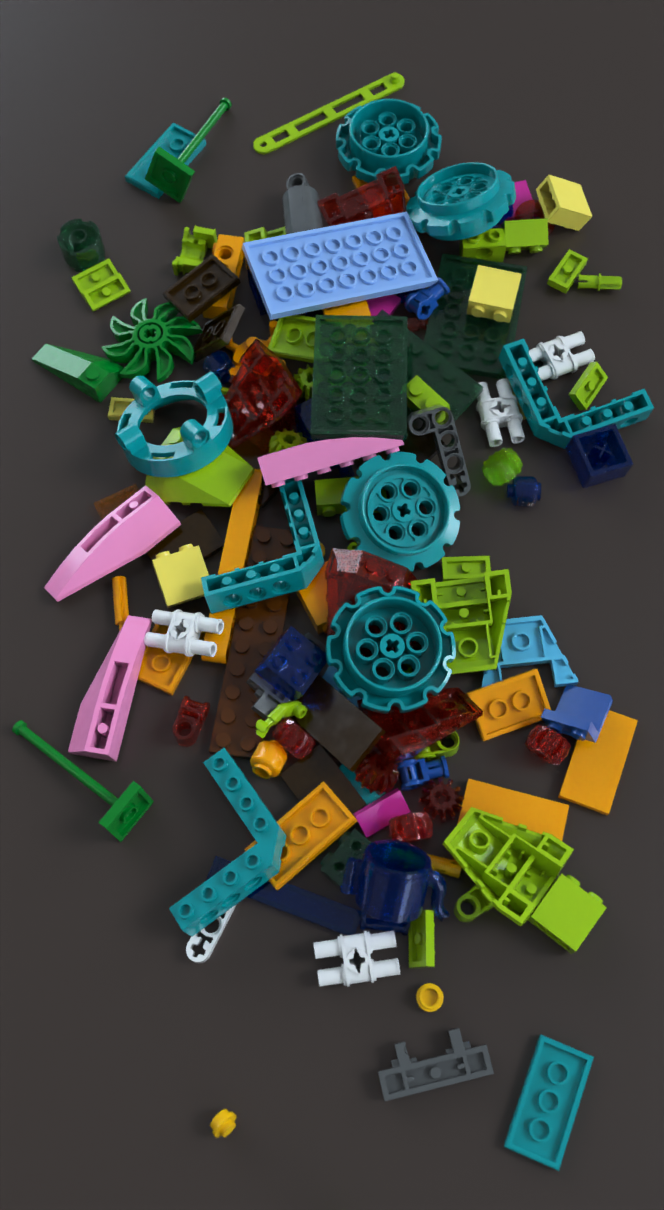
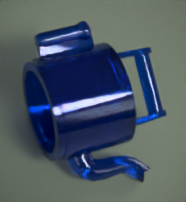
[340,840,450,936]

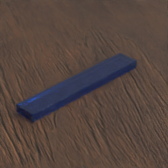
[205,856,363,936]

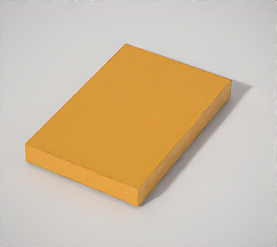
[137,624,205,696]
[466,668,551,741]

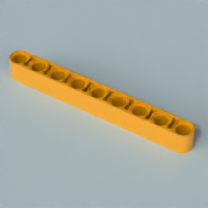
[201,468,263,664]

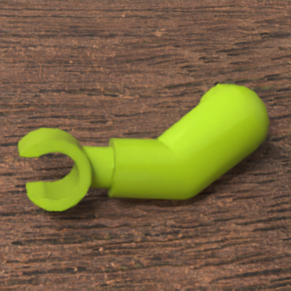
[256,701,307,739]

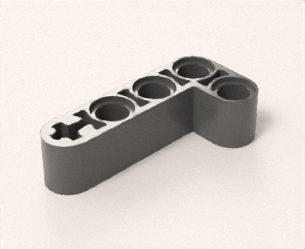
[405,405,471,496]

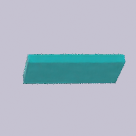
[125,123,207,199]
[503,1034,594,1171]

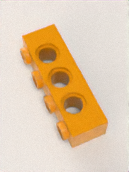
[203,234,245,319]

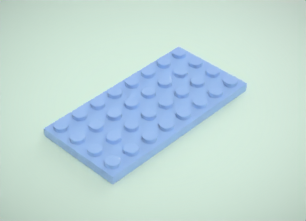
[242,212,438,320]

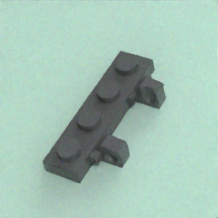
[246,632,326,720]
[378,1028,494,1101]

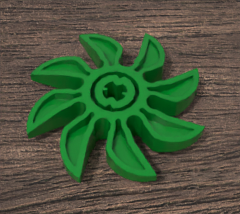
[102,298,203,383]

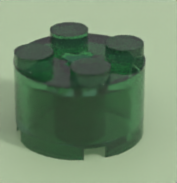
[57,219,105,272]

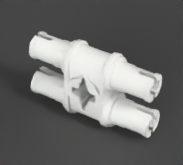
[528,331,595,381]
[474,379,525,447]
[144,609,224,657]
[314,930,400,987]

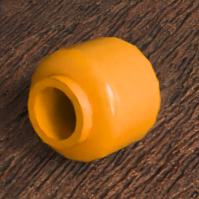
[250,740,288,779]

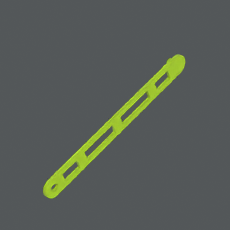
[253,72,405,154]

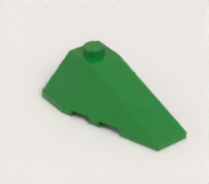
[32,343,124,403]

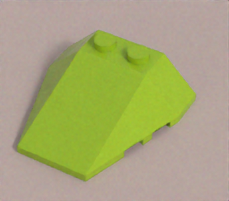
[145,427,255,507]
[411,569,512,675]
[443,807,574,927]

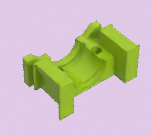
[172,225,217,276]

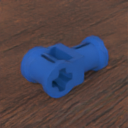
[404,277,450,320]
[395,756,449,791]

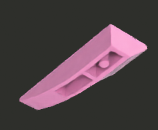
[257,437,404,488]
[44,485,181,602]
[68,615,152,762]

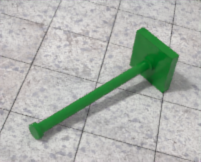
[145,97,232,203]
[12,720,154,842]

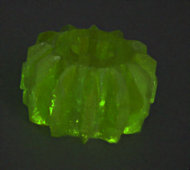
[482,448,523,486]

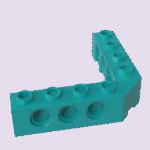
[499,339,654,449]
[201,478,325,614]
[169,748,287,937]

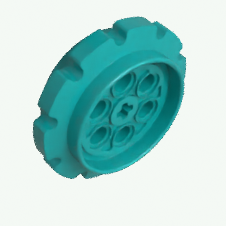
[336,99,442,186]
[406,162,516,241]
[340,452,460,574]
[326,586,456,714]

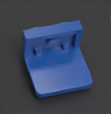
[541,685,613,743]

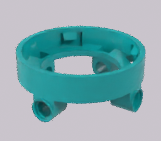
[114,371,233,477]

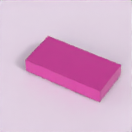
[353,788,411,838]

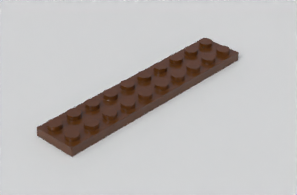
[209,525,296,760]

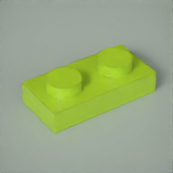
[547,249,588,294]
[568,362,608,411]
[441,556,491,581]
[408,910,435,968]

